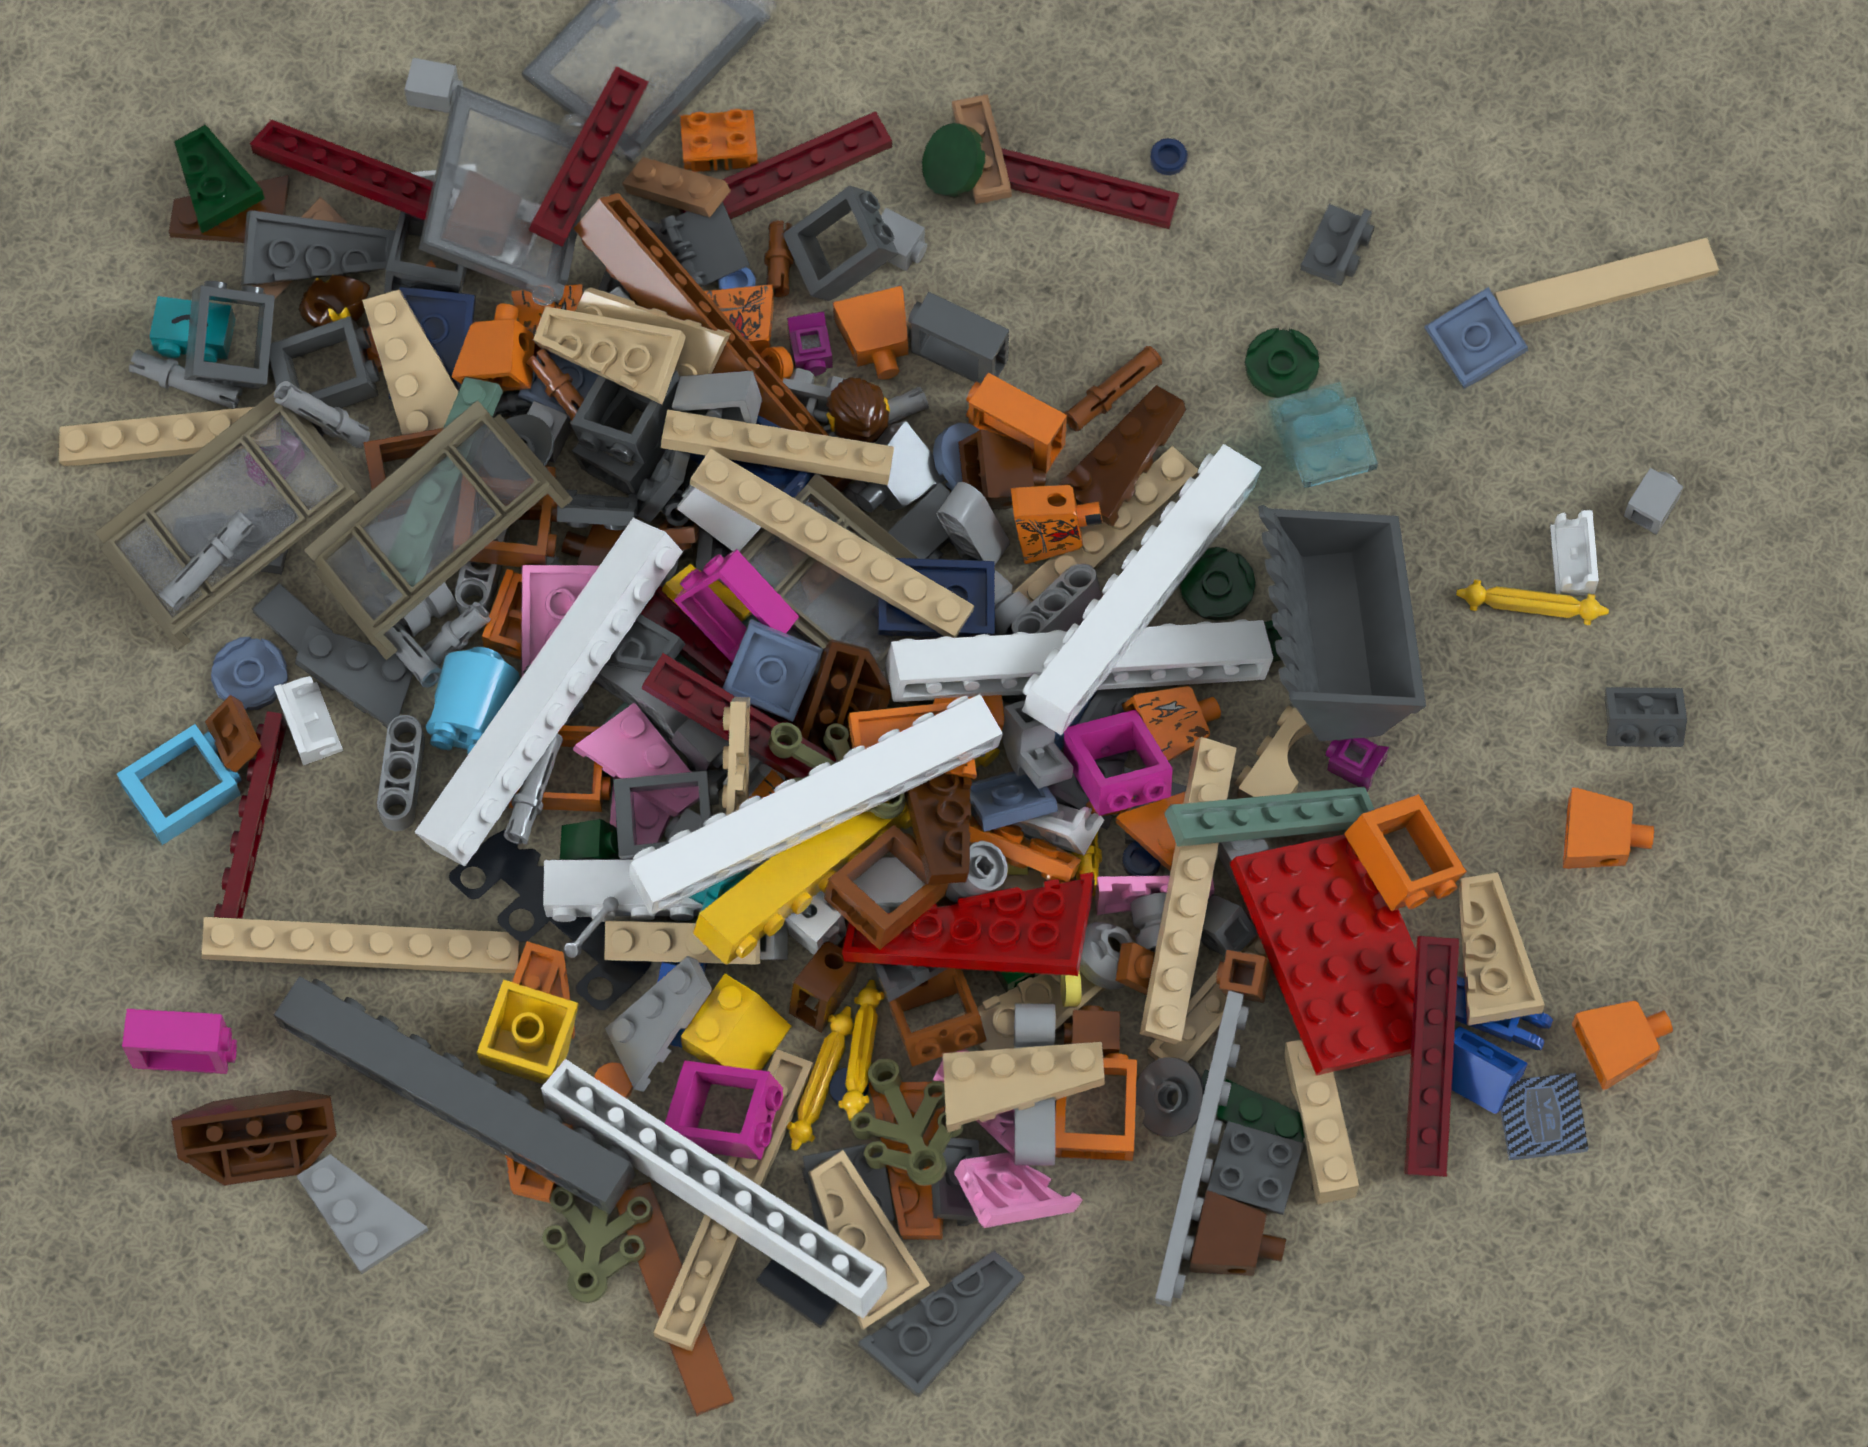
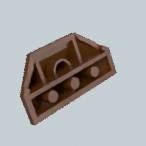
[785,639,891,781]
[171,1090,337,1186]

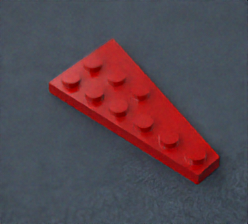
[842,872,1095,976]

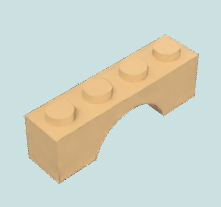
[1235,705,1314,799]
[1284,1039,1359,1205]

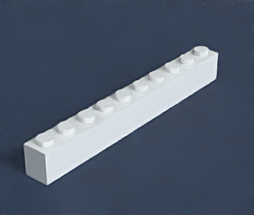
[1022,444,1262,735]
[415,518,683,866]
[885,619,1273,702]
[629,694,1003,915]
[543,857,937,922]
[541,1059,887,1319]

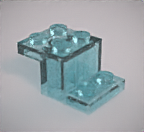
[1268,382,1378,489]

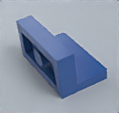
[1451,1026,1528,1114]

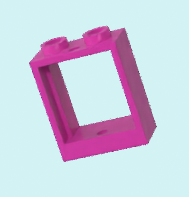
[674,549,799,663]
[1063,709,1172,816]
[122,1009,237,1074]
[664,1060,783,1160]

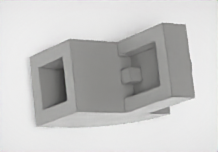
[1002,700,1073,789]

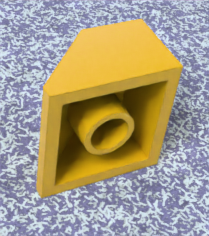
[681,973,792,1090]
[477,979,578,1084]

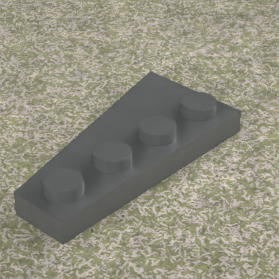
[858,1250,1025,1398]

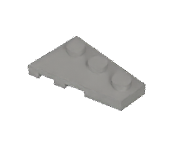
[605,956,712,1092]
[297,1154,429,1275]

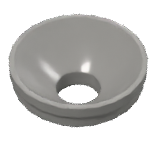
[1079,922,1133,990]

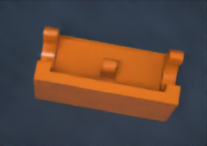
[482,569,522,660]

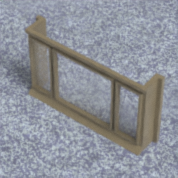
[94,391,367,650]
[303,400,573,660]
[718,473,939,709]

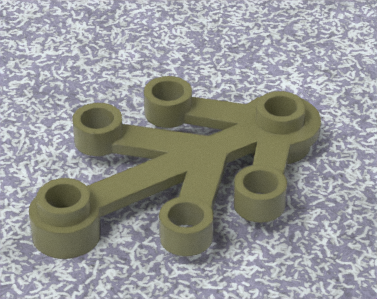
[768,723,906,819]
[851,1059,964,1185]
[542,1187,653,1303]

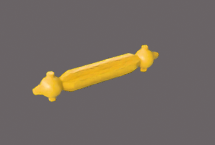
[1456,579,1609,625]
[838,980,885,1121]
[787,1006,853,1151]

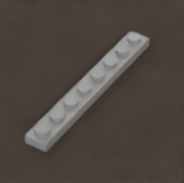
[1155,991,1250,1307]

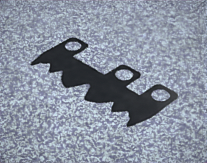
[449,829,653,1011]

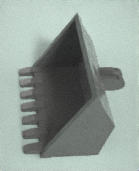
[1258,505,1426,741]

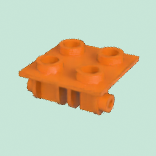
[680,109,758,172]

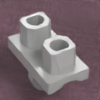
[783,368,845,423]

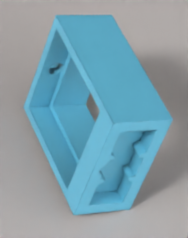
[117,724,242,845]

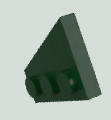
[174,124,265,234]

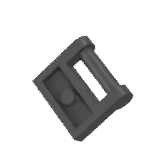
[557,489,641,530]

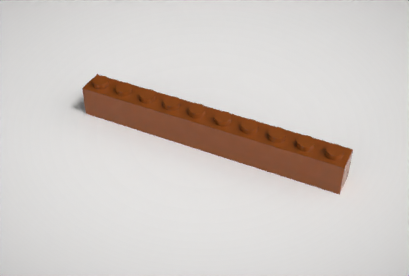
[573,193,853,508]

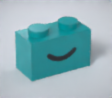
[149,296,236,363]

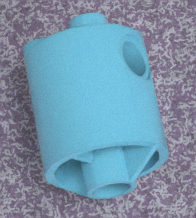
[426,647,520,754]

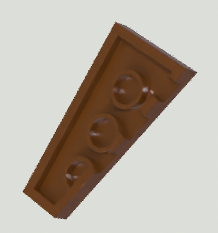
[1058,385,1187,527]
[904,774,972,885]

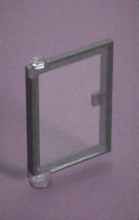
[522,0,777,162]
[419,85,588,305]

